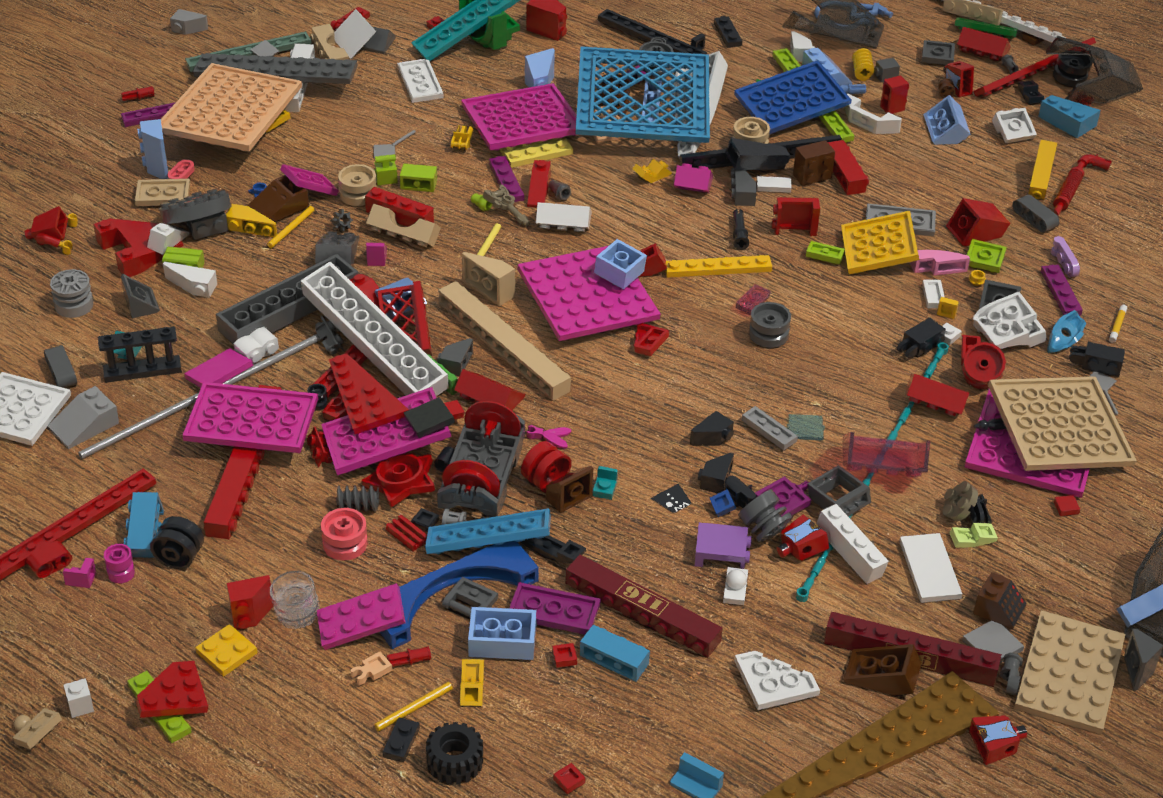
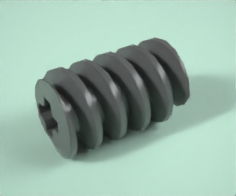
[336,486,379,511]

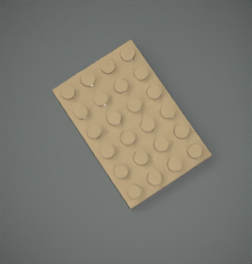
[1014,610,1125,735]

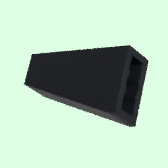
[725,138,790,170]

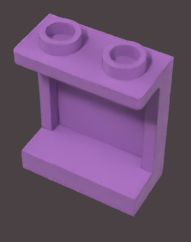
[695,522,751,569]

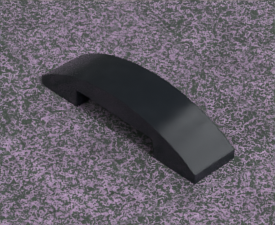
[520,535,586,563]

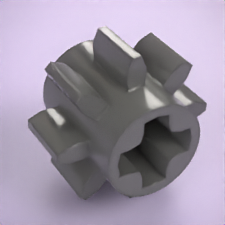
[330,209,353,232]

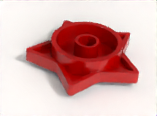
[362,453,435,507]

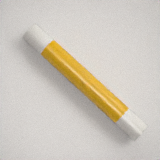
[1109,305,1127,343]

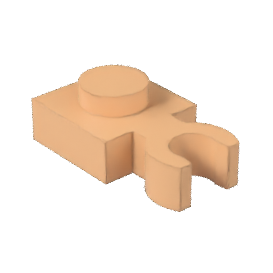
[351,652,392,685]

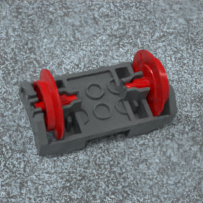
[437,401,525,517]

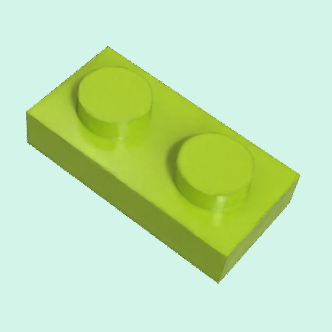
[806,241,845,265]

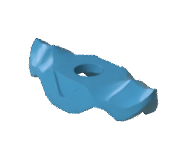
[1047,310,1086,353]

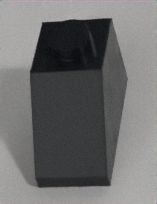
[690,411,734,446]
[698,453,734,493]

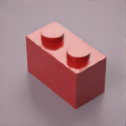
[880,75,909,114]

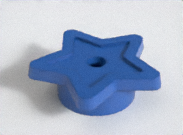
[248,182,267,198]

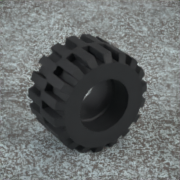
[426,722,483,785]

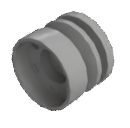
[50,269,94,318]

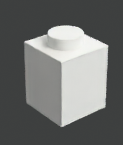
[64,678,94,718]

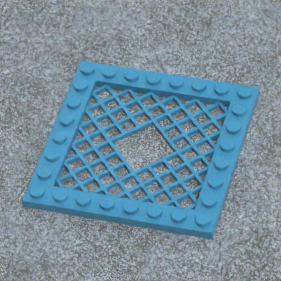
[575,46,710,143]

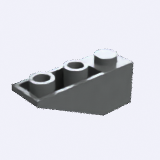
[731,168,757,206]

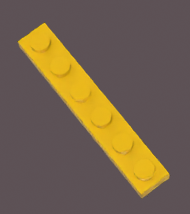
[665,255,772,278]

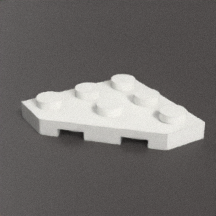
[734,651,820,710]

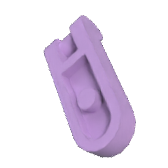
[1051,236,1080,277]

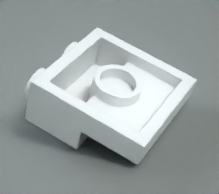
[992,108,1037,144]

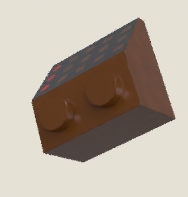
[546,466,594,513]
[973,572,1027,630]

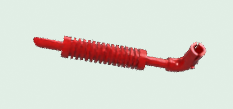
[1053,154,1112,216]

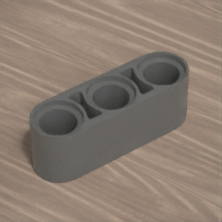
[1012,195,1059,233]
[44,345,78,388]

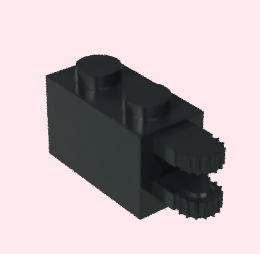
[896,317,946,359]
[1069,342,1125,377]

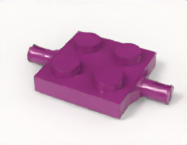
[755,476,811,517]

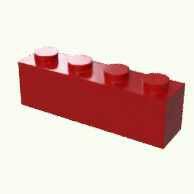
[828,140,869,195]
[365,187,434,227]

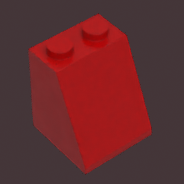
[526,0,567,41]
[946,198,1011,247]

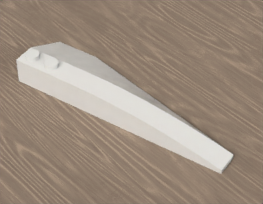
[673,51,728,158]

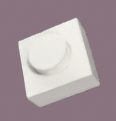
[943,323,962,345]

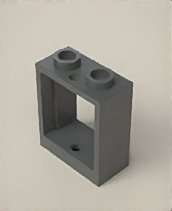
[807,465,871,516]

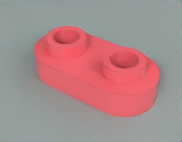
[167,160,195,179]

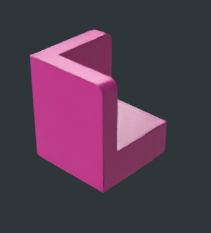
[63,558,96,588]

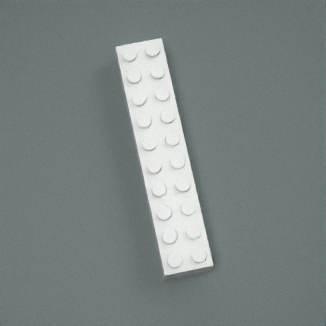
[301,262,449,396]

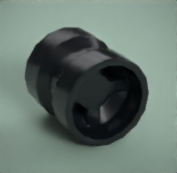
[307,384,328,411]

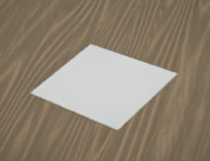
[334,9,376,59]

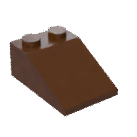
[843,644,922,695]

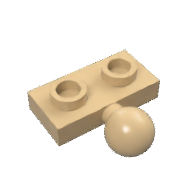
[12,708,62,749]

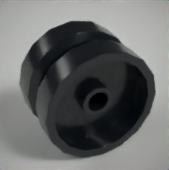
[1053,49,1093,87]
[150,516,204,569]

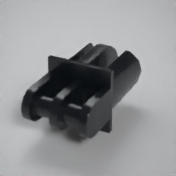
[725,475,756,508]
[968,494,992,524]

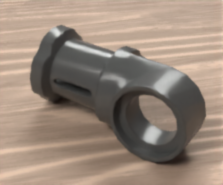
[1000,652,1023,696]

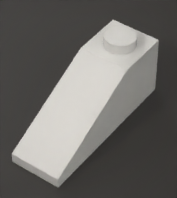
[147,223,189,255]
[163,262,217,298]

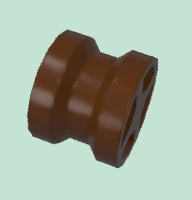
[938,79,955,98]

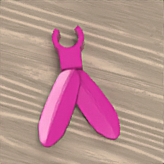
[526,425,571,449]

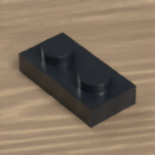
[383,717,420,763]

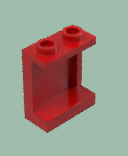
[771,197,820,236]

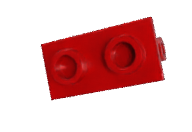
[307,426,333,467]

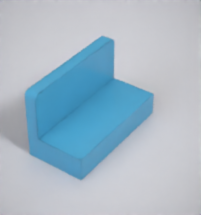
[670,752,724,798]

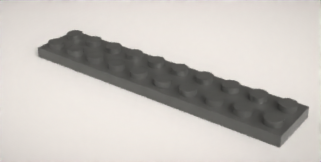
[193,53,358,84]

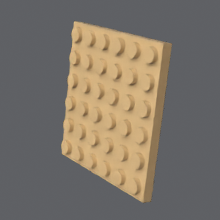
[988,376,1137,471]

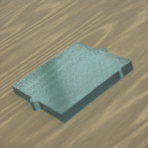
[787,414,825,440]

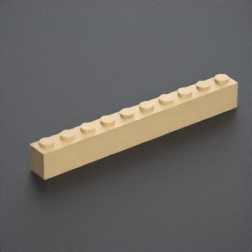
[438,281,571,401]

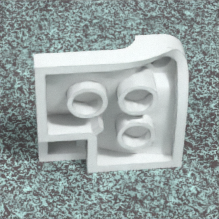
[973,292,1046,349]

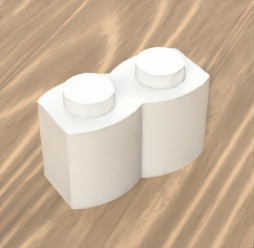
[234,327,279,364]

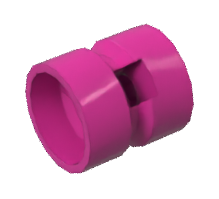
[104,544,135,584]

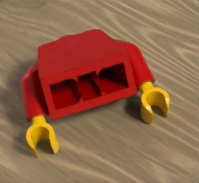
[24,206,78,255]

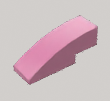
[910,250,970,276]

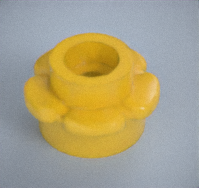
[968,270,986,286]

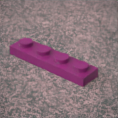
[489,156,524,202]
[1040,264,1083,316]

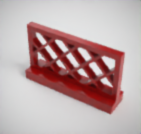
[377,281,432,356]

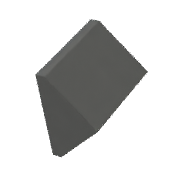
[361,27,396,54]
[121,274,160,318]
[1124,629,1163,691]

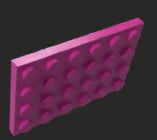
[183,382,318,453]
[321,387,452,476]

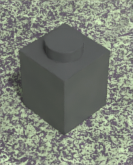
[874,58,900,82]

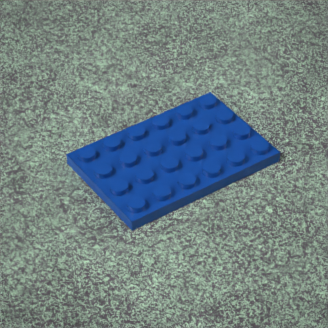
[734,60,852,134]

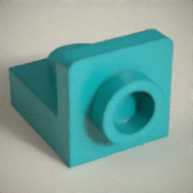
[592,466,618,500]

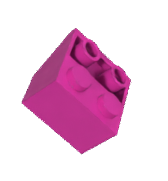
[674,163,713,193]

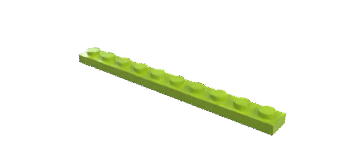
[772,48,854,143]

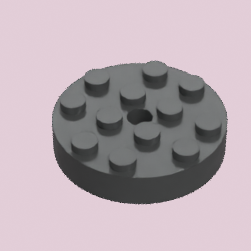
[159,189,232,224]

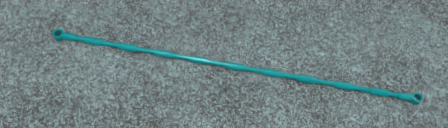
[796,342,949,602]

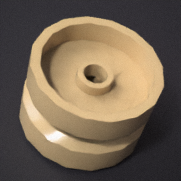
[733,117,770,144]
[338,164,376,206]

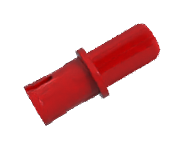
[121,86,155,101]
[387,646,431,667]

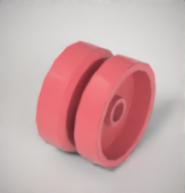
[321,508,368,561]

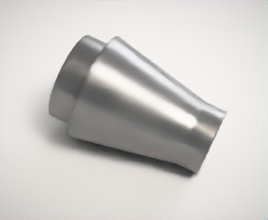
[548,180,571,200]

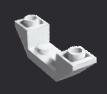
[844,94,902,134]

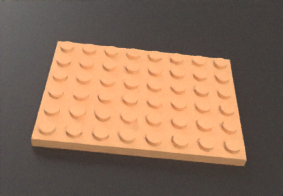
[161,63,302,151]

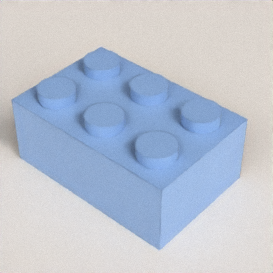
[468,607,536,660]

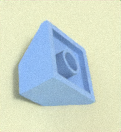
[525,48,555,87]

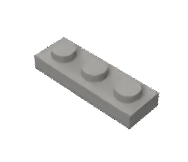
[742,406,798,450]

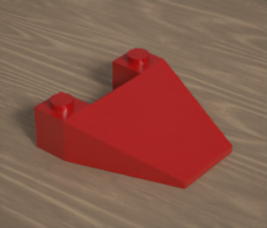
[93,218,184,277]

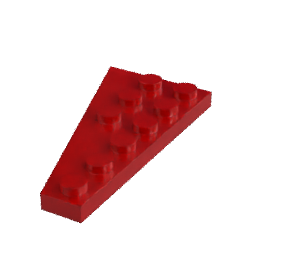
[329,353,409,435]

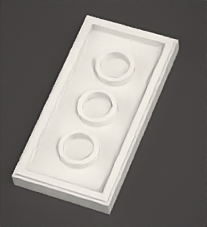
[397,59,444,103]
[899,533,962,603]

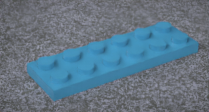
[425,508,551,554]

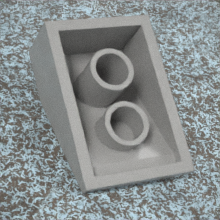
[48,386,119,449]

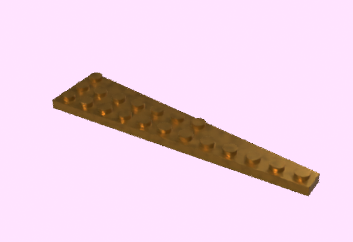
[760,671,1000,798]

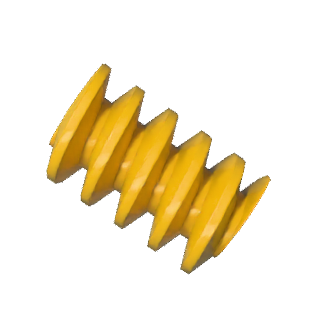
[852,48,874,81]

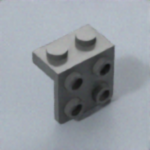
[185,211,228,240]

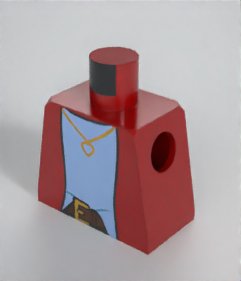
[943,61,974,98]
[776,514,829,560]
[969,715,1027,765]

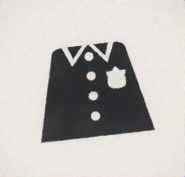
[651,483,691,513]

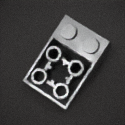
[315,232,359,266]

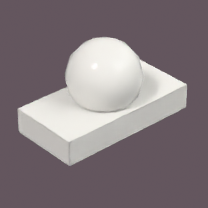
[723,567,748,605]

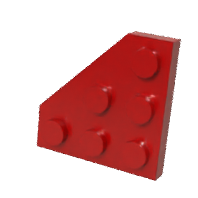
[136,661,208,718]

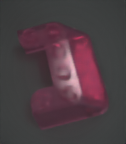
[842,432,930,478]

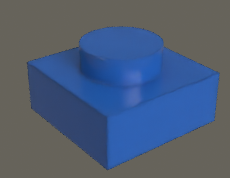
[710,489,737,517]

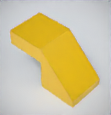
[460,659,484,706]

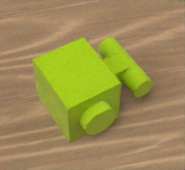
[373,154,398,185]

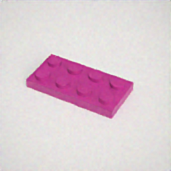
[317,583,405,650]

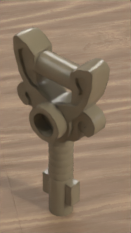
[483,185,530,227]

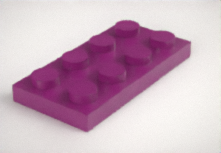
[509,582,601,635]

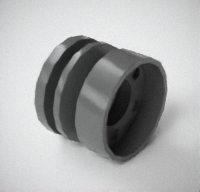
[738,489,793,543]

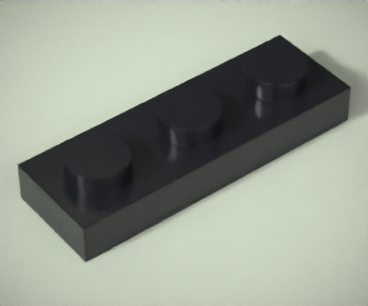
[714,16,742,48]

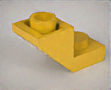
[632,159,672,183]

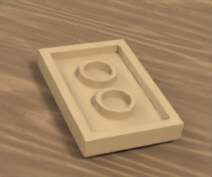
[135,179,190,207]

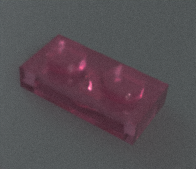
[735,284,770,315]

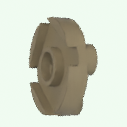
[943,481,978,522]

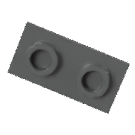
[315,316,345,355]

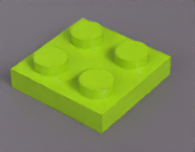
[967,239,1007,273]

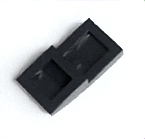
[1017,80,1044,104]

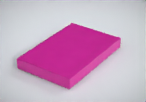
[280,164,339,196]
[184,348,253,387]

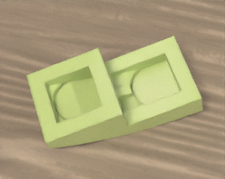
[949,523,998,548]

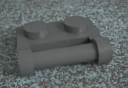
[442,577,498,617]

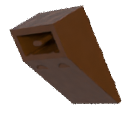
[247,175,309,222]

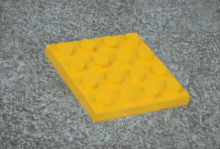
[841,211,919,274]

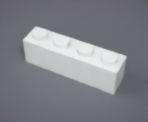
[816,504,889,584]

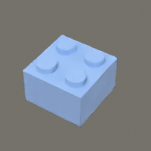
[594,239,647,289]

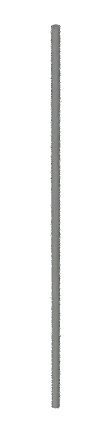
[78,307,380,459]

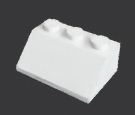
[536,202,592,232]

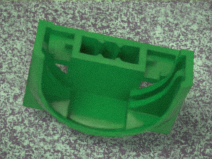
[459,0,520,50]

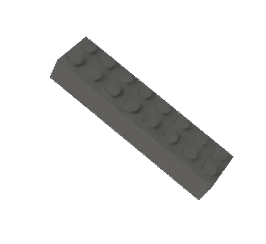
[216,254,359,345]

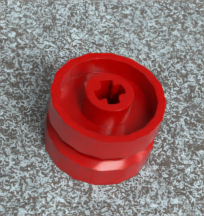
[962,342,1006,389]
[521,441,571,493]

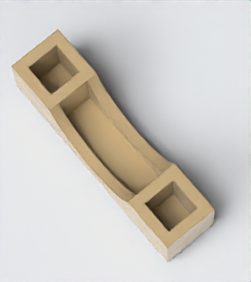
[310,24,349,60]
[366,204,441,248]

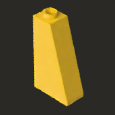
[1028,140,1057,200]

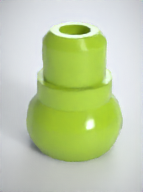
[471,193,493,211]

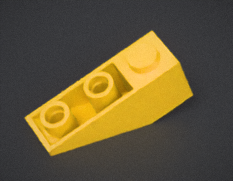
[226,204,277,238]

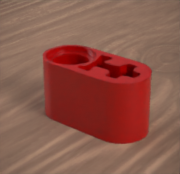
[26,541,72,578]

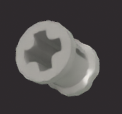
[442,509,466,525]

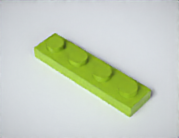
[127,671,192,743]

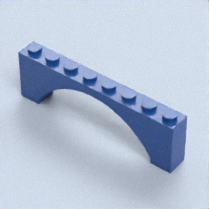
[380,541,539,649]

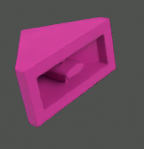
[366,243,387,266]

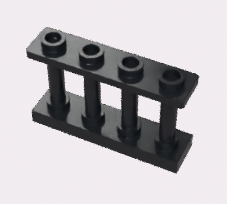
[98,327,182,383]

